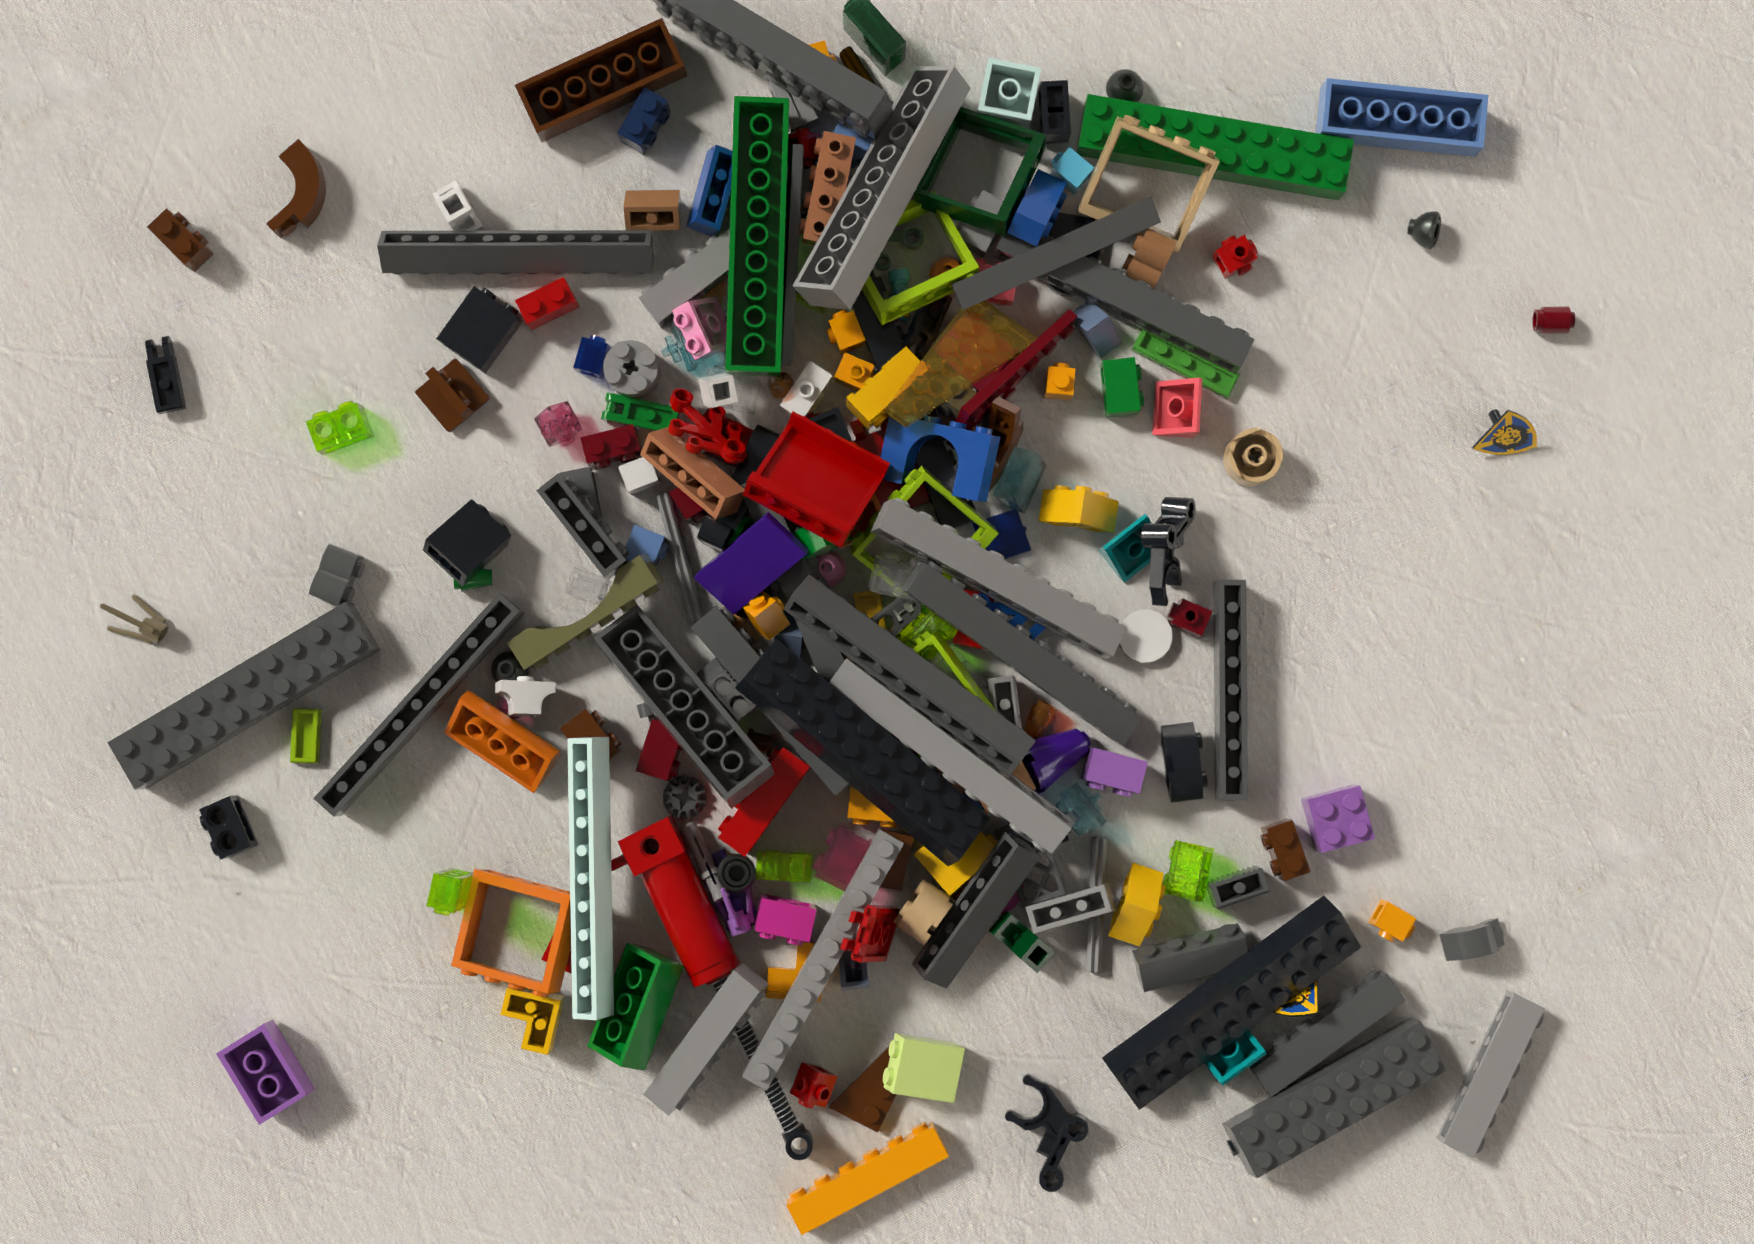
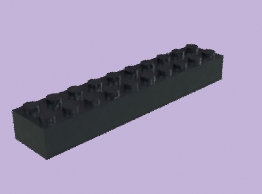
[735,638,990,867]
[1102,895,1361,1110]

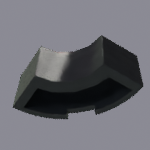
[1160,722,1208,803]

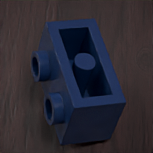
[617,87,671,155]

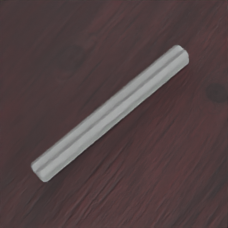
[656,491,704,622]
[1086,836,1107,973]

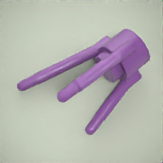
[704,881,755,937]

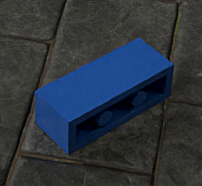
[686,145,732,236]
[1007,169,1067,246]

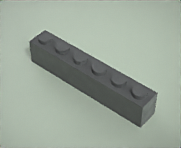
[912,832,1041,989]
[1249,970,1406,1097]

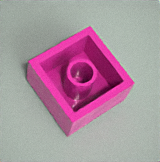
[754,893,817,946]

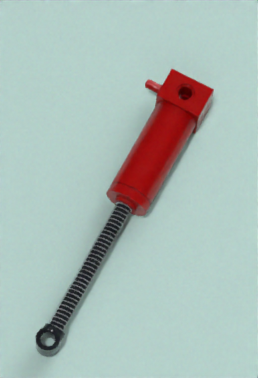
[611,815,813,1160]

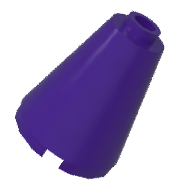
[1023,728,1091,794]

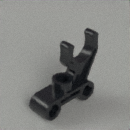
[1141,497,1196,606]
[1005,1074,1088,1192]

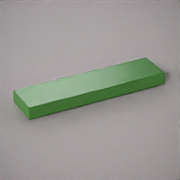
[1131,329,1240,399]

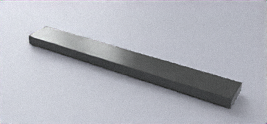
[781,144,804,366]
[951,197,1161,310]

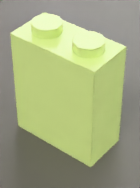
[883,1033,965,1103]

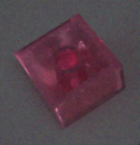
[812,824,869,891]

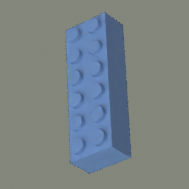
[1316,78,1489,157]

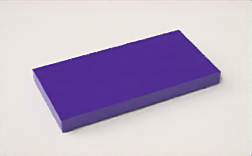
[694,512,809,615]

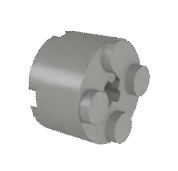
[603,340,661,399]

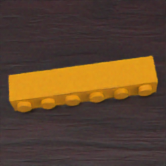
[786,1122,949,1235]

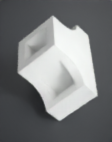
[433,180,484,231]
[780,361,833,417]
[495,676,555,717]

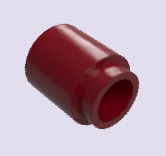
[1532,306,1575,334]

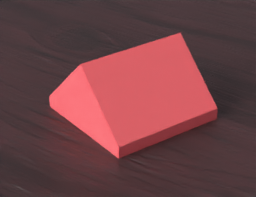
[1152,378,1202,438]

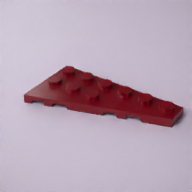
[947,309,1077,450]

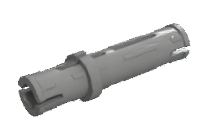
[680,821,730,903]

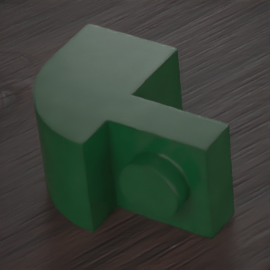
[989,910,1055,973]

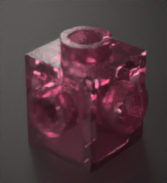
[534,401,583,447]

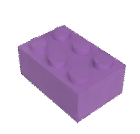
[216,1020,316,1125]

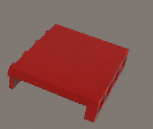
[743,411,890,548]

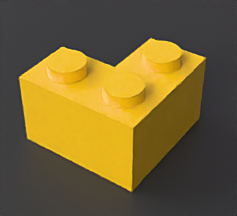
[1038,485,1119,533]
[1108,862,1166,947]
[500,987,566,1055]

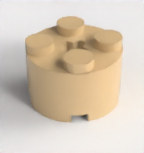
[1223,428,1283,486]
[894,879,956,946]

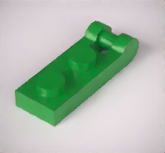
[601,393,679,431]

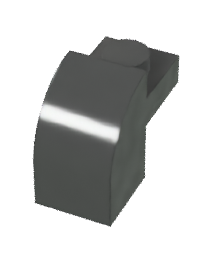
[1440,918,1505,961]

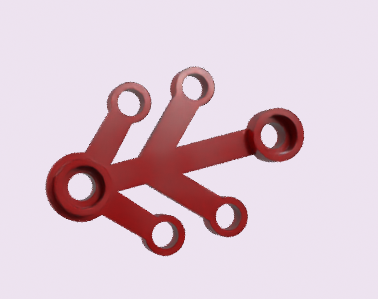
[668,388,747,464]

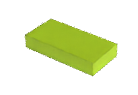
[290,708,322,763]

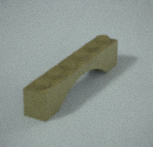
[507,554,664,670]

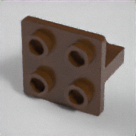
[415,359,490,432]

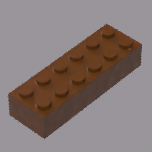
[515,18,688,143]

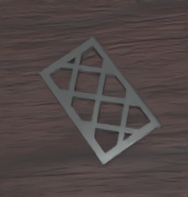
[994,824,1067,907]

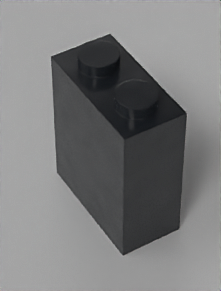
[436,286,522,374]
[423,499,512,587]

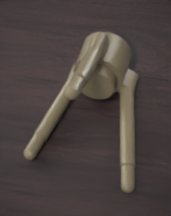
[100,595,169,645]

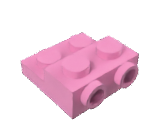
[672,296,727,360]

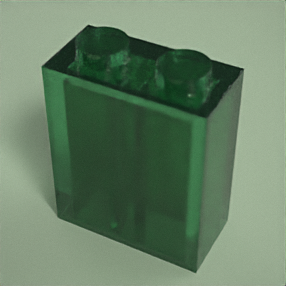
[843,0,906,76]

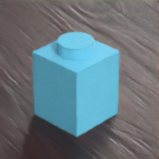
[1050,147,1094,195]

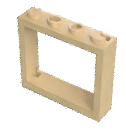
[1078,115,1219,253]

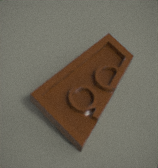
[829,1046,897,1133]

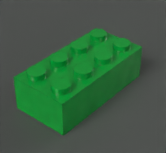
[587,942,684,1071]

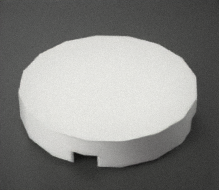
[1119,609,1173,663]

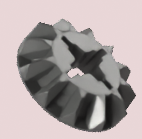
[663,776,707,819]

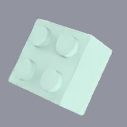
[978,58,1041,129]

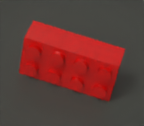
[718,747,811,857]

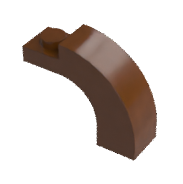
[266,139,326,238]
[988,397,1024,492]

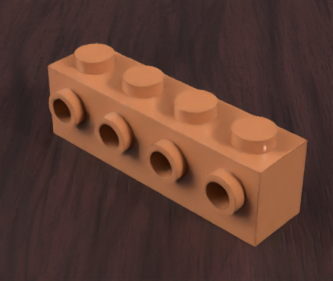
[799,131,856,245]
[640,427,744,520]

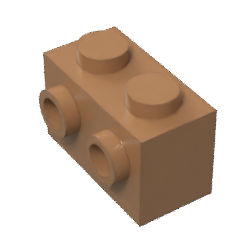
[623,190,682,231]

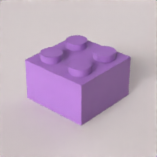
[1081,748,1148,798]
[1301,785,1375,853]

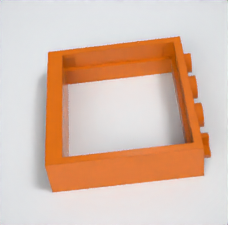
[451,869,571,997]

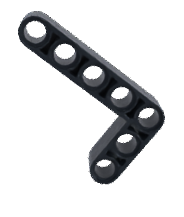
[697,424,781,552]

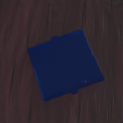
[972,508,1031,560]

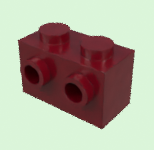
[580,424,642,470]
[636,719,683,781]

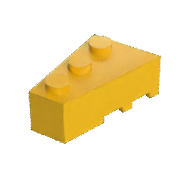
[846,347,929,430]

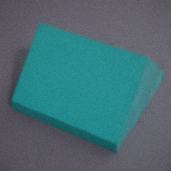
[1098,514,1151,583]
[1204,1030,1267,1086]

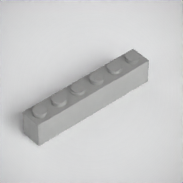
[643,963,769,1116]
[1436,990,1545,1158]

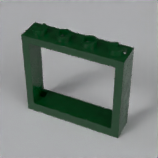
[913,107,1046,237]

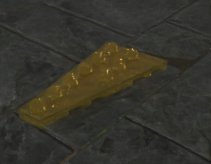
[884,300,1038,428]

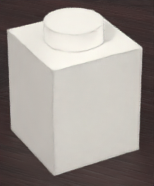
[698,373,738,408]
[618,457,663,495]

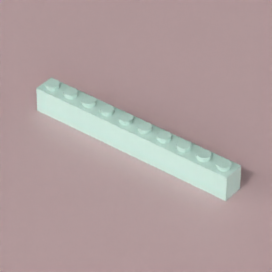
[568,737,614,1020]

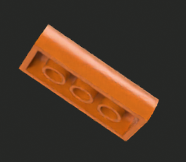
[444,690,561,793]

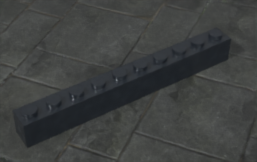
[851,270,976,530]

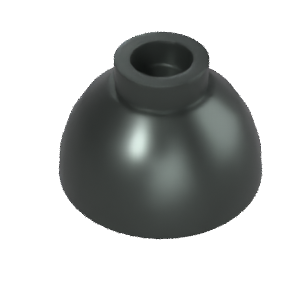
[1106,69,1143,102]
[1407,211,1441,249]
[491,651,529,682]
[717,854,756,893]

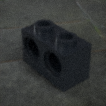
[1038,80,1071,144]
[199,795,259,860]

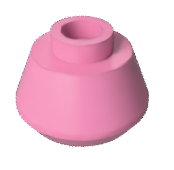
[816,551,846,587]

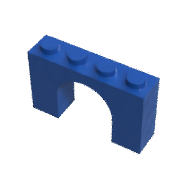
[881,410,1000,502]

